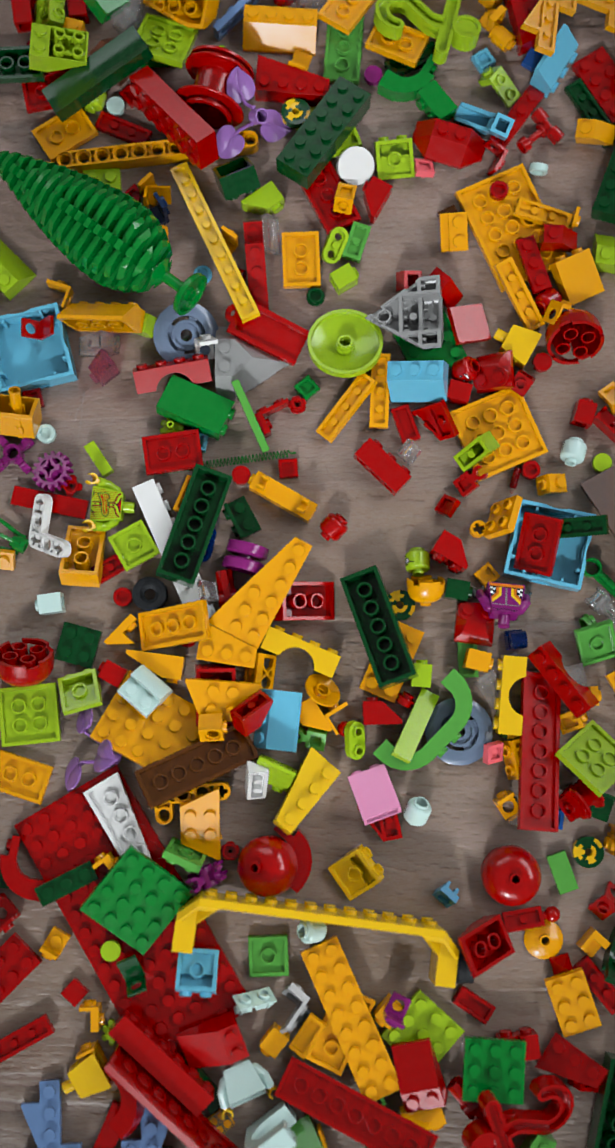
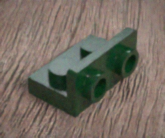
[222,496,262,540]

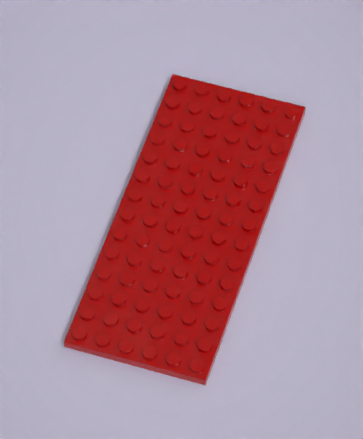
[14,765,247,1054]

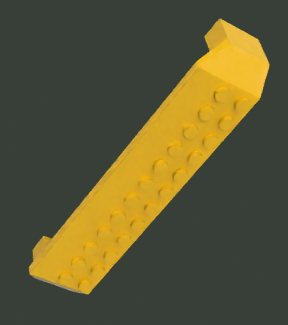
[172,888,459,988]

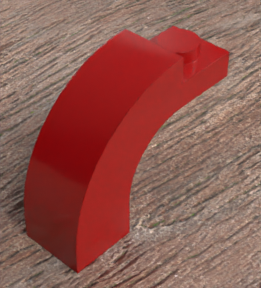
[273,825,312,893]
[0,835,45,901]
[102,1067,145,1140]

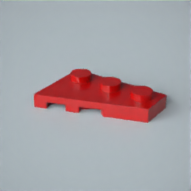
[535,1032,609,1089]

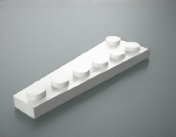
[83,772,152,859]

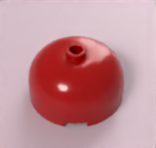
[545,309,604,365]
[0,638,54,687]
[237,835,298,897]
[480,844,541,906]

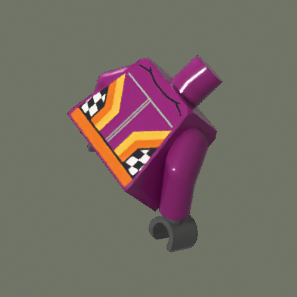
[472,581,532,629]

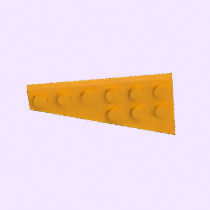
[209,536,313,649]

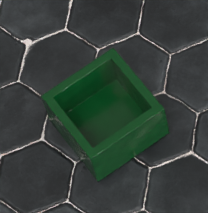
[212,155,261,200]

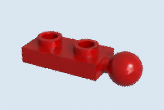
[501,905,560,934]

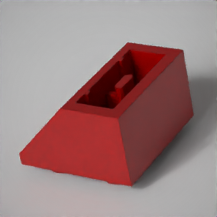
[429,530,468,574]

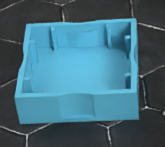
[0,302,78,395]
[502,499,596,592]

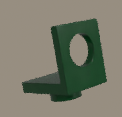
[590,793,615,823]
[117,955,147,998]

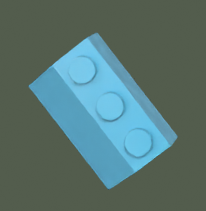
[529,23,579,98]
[387,360,449,403]
[254,689,302,752]

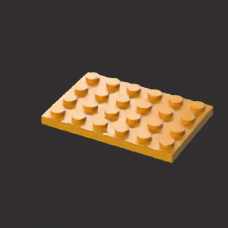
[455,163,568,293]
[90,670,231,794]

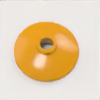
[305,674,340,707]
[523,920,563,959]

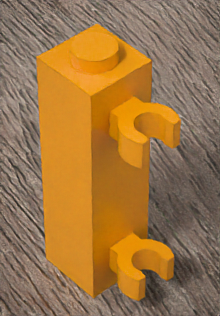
[248,471,318,523]

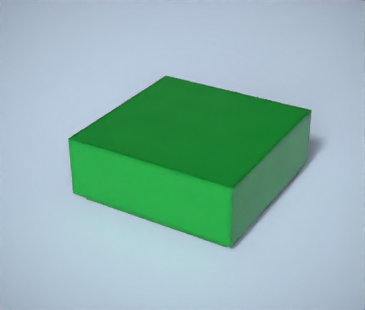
[294,375,320,401]

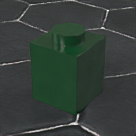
[442,578,473,602]

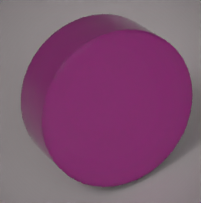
[364,65,382,86]

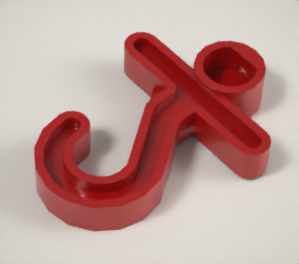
[461,1075,574,1148]

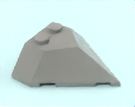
[365,275,444,349]
[215,327,289,401]

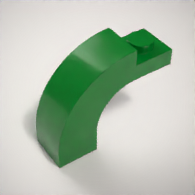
[377,54,438,102]

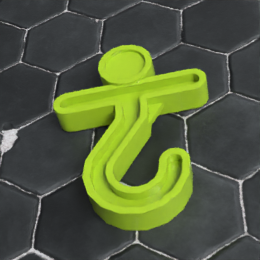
[373,0,481,65]

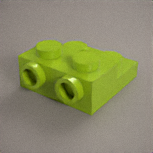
[35,0,66,27]
[374,135,415,180]
[57,668,103,716]

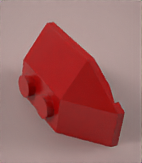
[412,118,485,169]

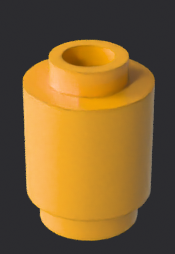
[488,24,516,53]

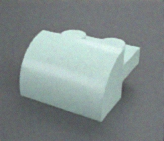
[117,665,173,718]

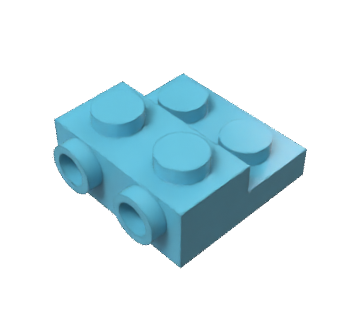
[175,948,219,998]

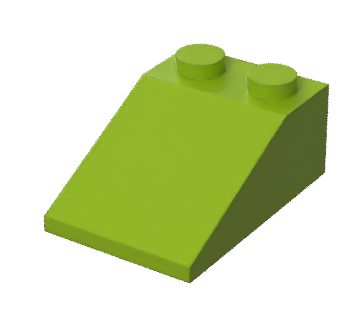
[256,753,297,794]

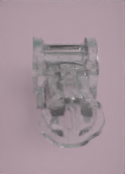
[584,586,615,625]

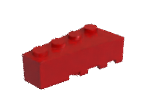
[503,0,539,57]
[255,55,330,107]

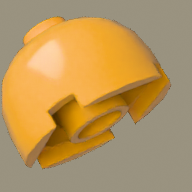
[406,575,445,606]

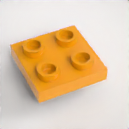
[484,495,523,540]

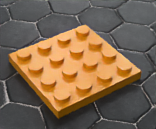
[450,389,548,482]

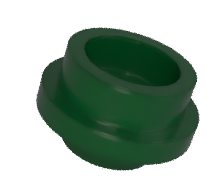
[306,288,325,307]

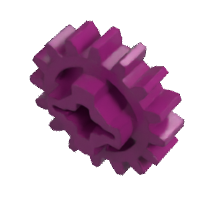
[32,451,74,492]

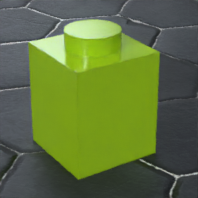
[329,263,359,296]
[410,660,432,688]

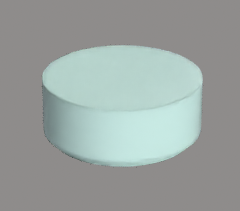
[106,96,125,117]
[529,162,548,176]
[36,424,56,444]

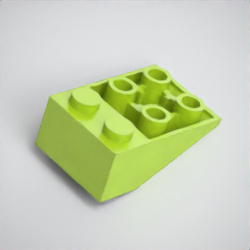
[29,23,89,72]

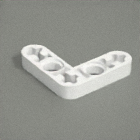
[28,494,72,558]

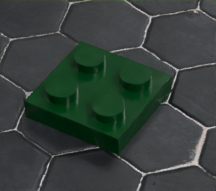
[54,622,103,669]

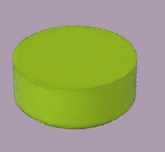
[592,453,612,473]
[100,940,121,962]

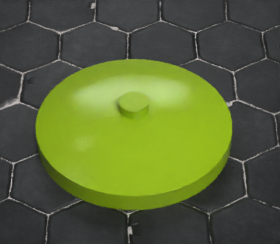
[307,309,383,378]

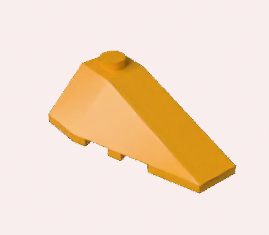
[143,0,219,30]

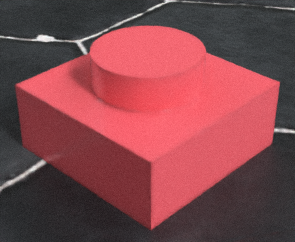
[414,158,435,178]
[483,740,504,765]

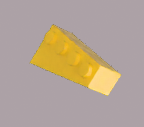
[272,747,341,836]

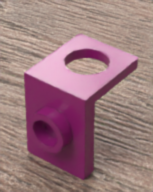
[383,991,412,1030]

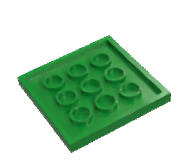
[80,844,193,955]

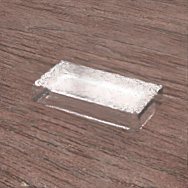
[262,213,281,256]

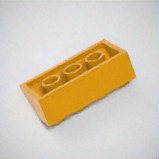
[243,4,318,56]
[56,301,145,333]

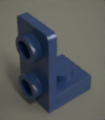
[150,192,170,225]

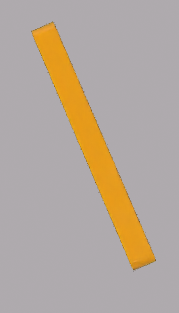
[56,130,259,173]

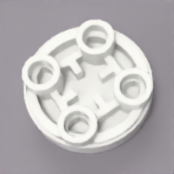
[336,146,374,186]

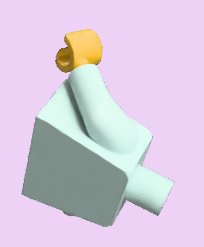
[217,1060,277,1121]

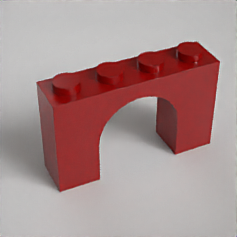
[11,0,90,33]

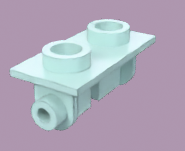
[232,987,277,1016]

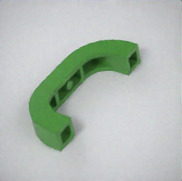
[373,669,473,770]

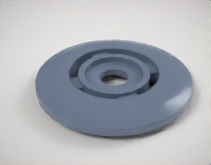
[153,304,218,362]
[425,698,493,766]

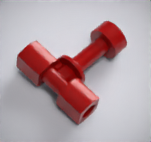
[516,107,565,154]

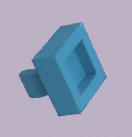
[432,881,460,908]

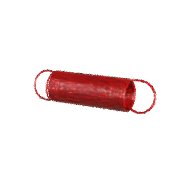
[509,467,521,494]

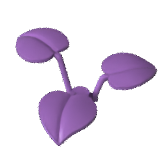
[216,66,292,159]
[65,708,122,792]

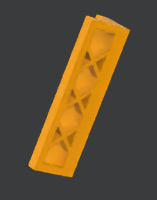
[243,653,277,690]

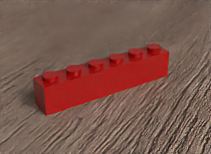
[108,1009,215,1117]

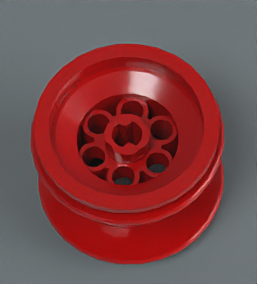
[176,45,254,130]

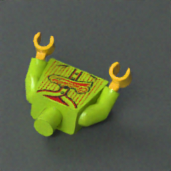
[82,473,136,533]

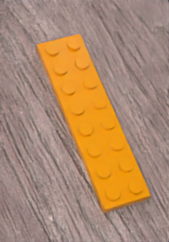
[300,935,399,1101]

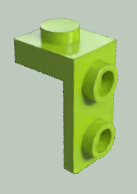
[478,66,521,108]

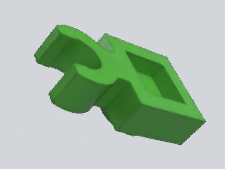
[297,727,328,752]

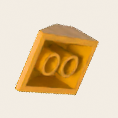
[58,525,106,588]

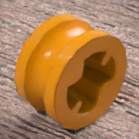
[469,520,486,538]

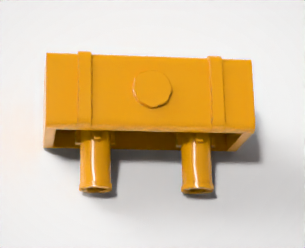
[0,386,42,439]

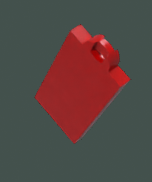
[225,303,309,366]

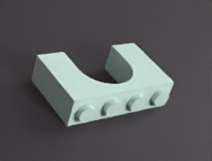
[244,1100,297,1148]

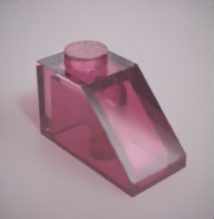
[88,348,120,387]

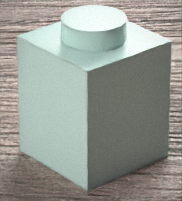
[35,592,66,615]

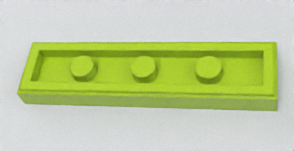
[391,688,440,764]

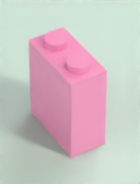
[348,764,402,826]

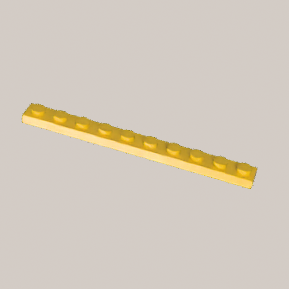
[170,162,260,323]

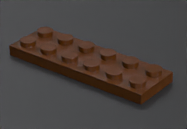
[134,726,259,810]

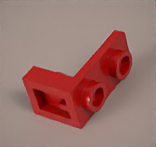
[254,398,290,438]

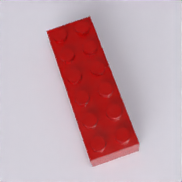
[129,65,219,170]

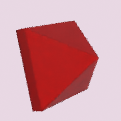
[549,952,573,976]

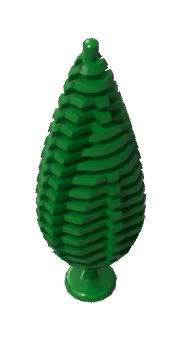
[0,151,207,315]

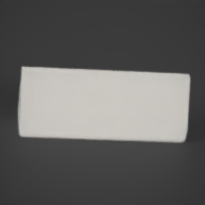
[245,761,269,800]

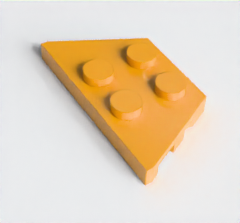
[185,678,261,721]
[180,786,221,860]

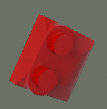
[473,350,515,394]
[453,602,495,647]

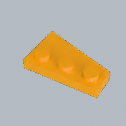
[196,624,257,668]

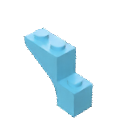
[453,102,515,141]

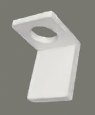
[194,334,218,359]

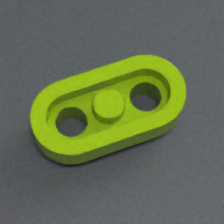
[321,227,349,264]
[344,720,365,760]

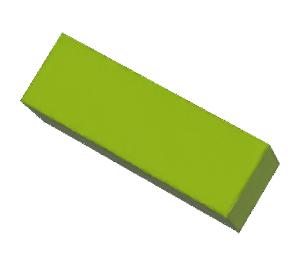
[84,440,114,478]

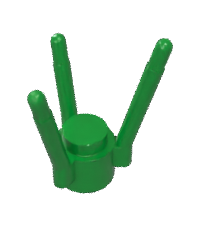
[0,518,29,555]

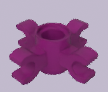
[0,435,35,474]
[186,860,228,894]

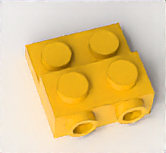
[327,844,384,901]

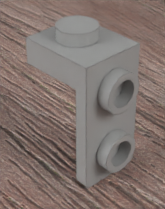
[279,982,311,1034]

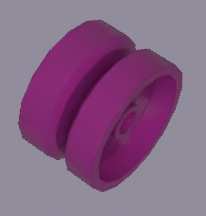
[222,539,269,575]

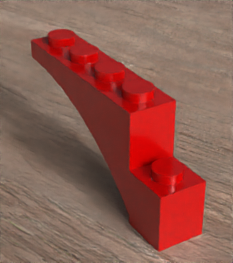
[243,220,269,310]

